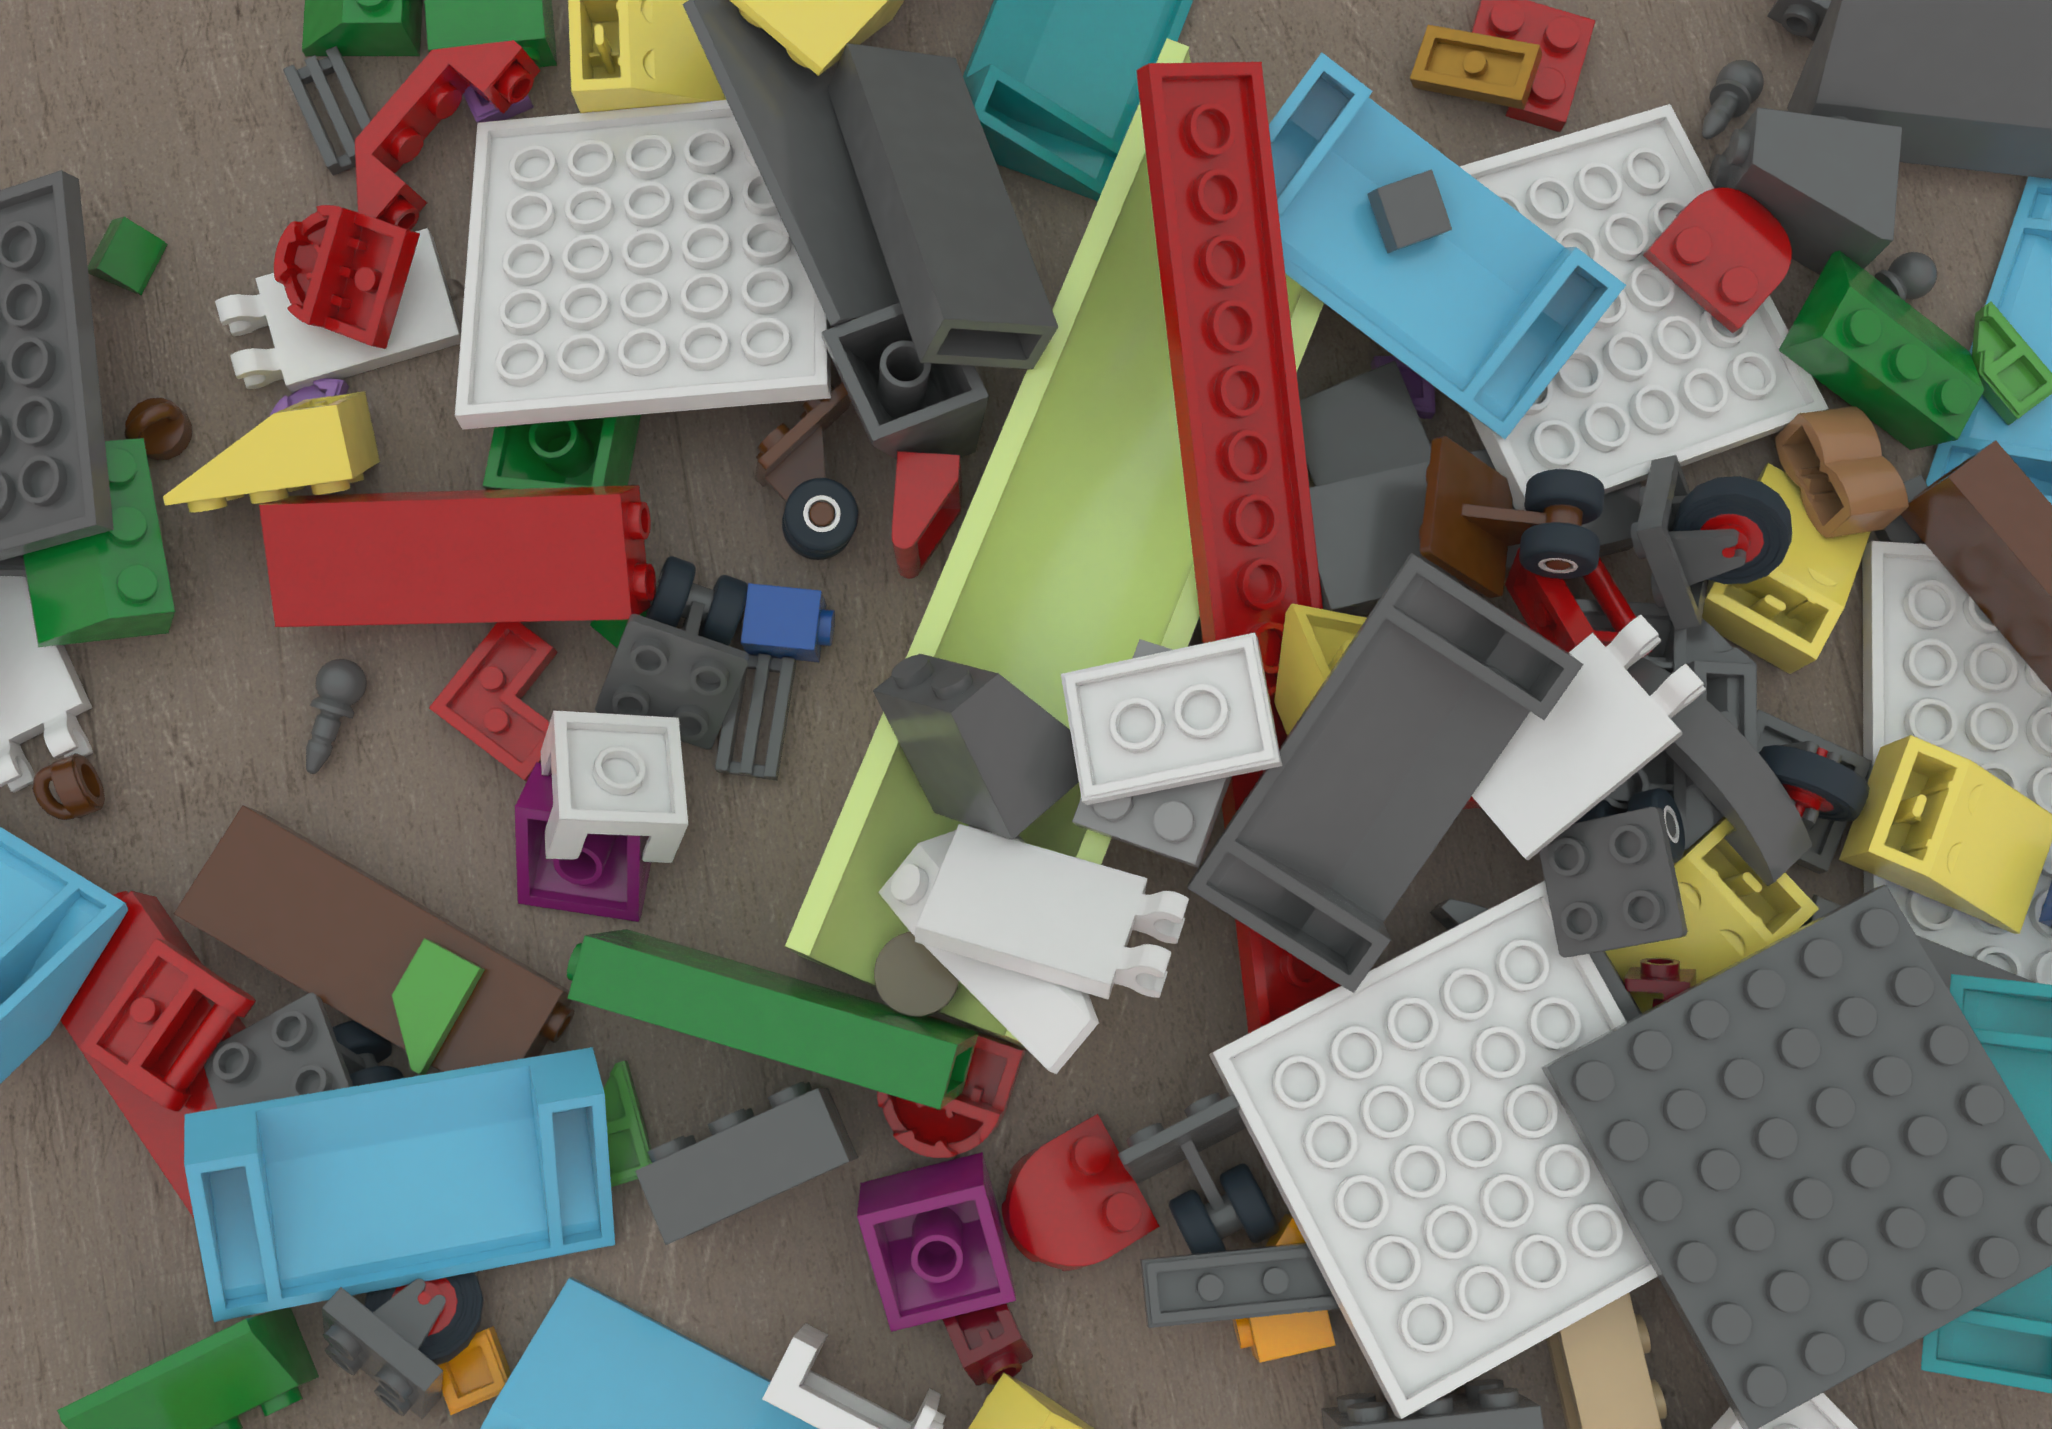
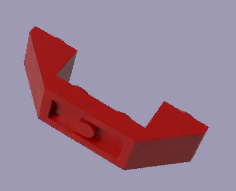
[355,40,541,230]

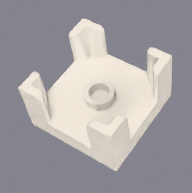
[541,710,688,863]

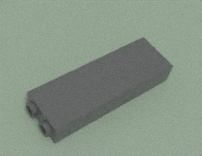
[827,43,1058,369]
[1310,449,1642,616]

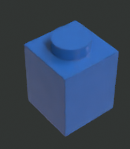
[741,583,835,663]

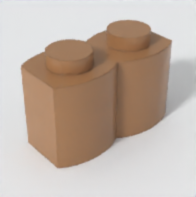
[1775,406,1909,538]

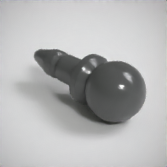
[1702,60,1764,140]
[1874,252,1937,301]
[306,659,367,774]

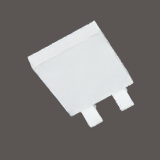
[215,228,461,393]
[0,576,93,793]
[1472,615,1706,860]
[915,824,1189,1000]

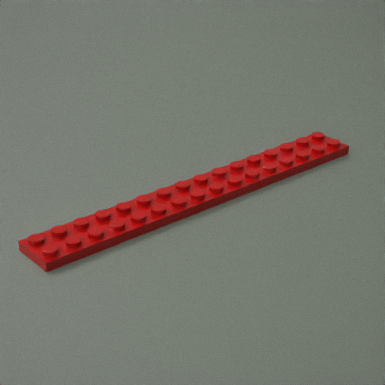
[1136,62,1341,1034]

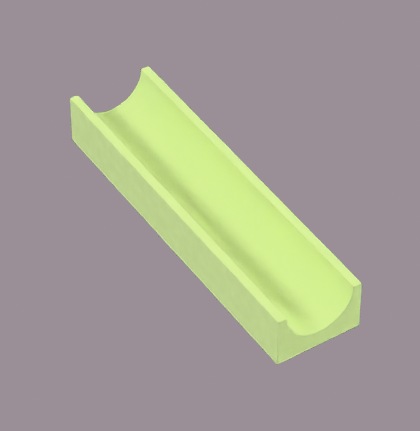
[785,38,1324,1048]

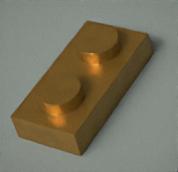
[1410,25,1542,109]

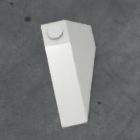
[878,825,1099,1074]

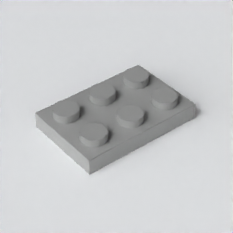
[1072,639,1232,868]

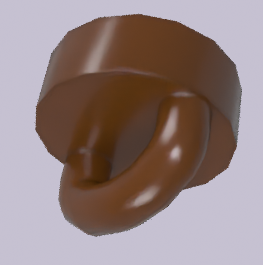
[124,398,192,460]
[32,753,105,820]

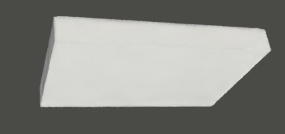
[1061,633,1282,805]

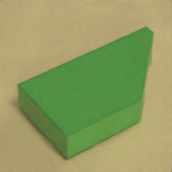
[1972,301,2052,425]
[392,938,485,1075]
[603,1061,652,1187]

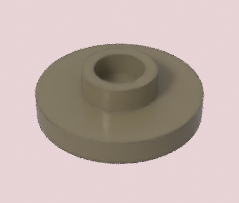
[874,932,959,1017]

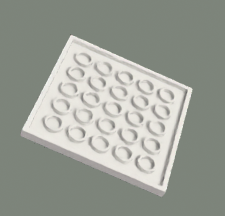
[455,100,831,430]
[1459,104,1829,511]
[1209,881,1658,1419]

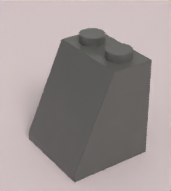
[1708,107,1902,275]
[822,302,989,459]
[873,653,1079,840]

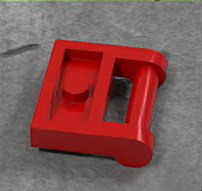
[79,938,256,1112]

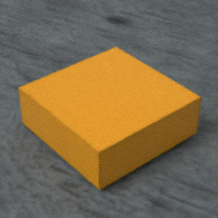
[437,1326,511,1415]

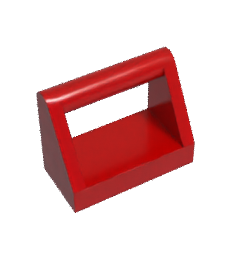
[891,451,962,579]
[1505,548,1652,658]

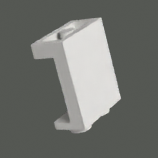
[762,1323,946,1429]

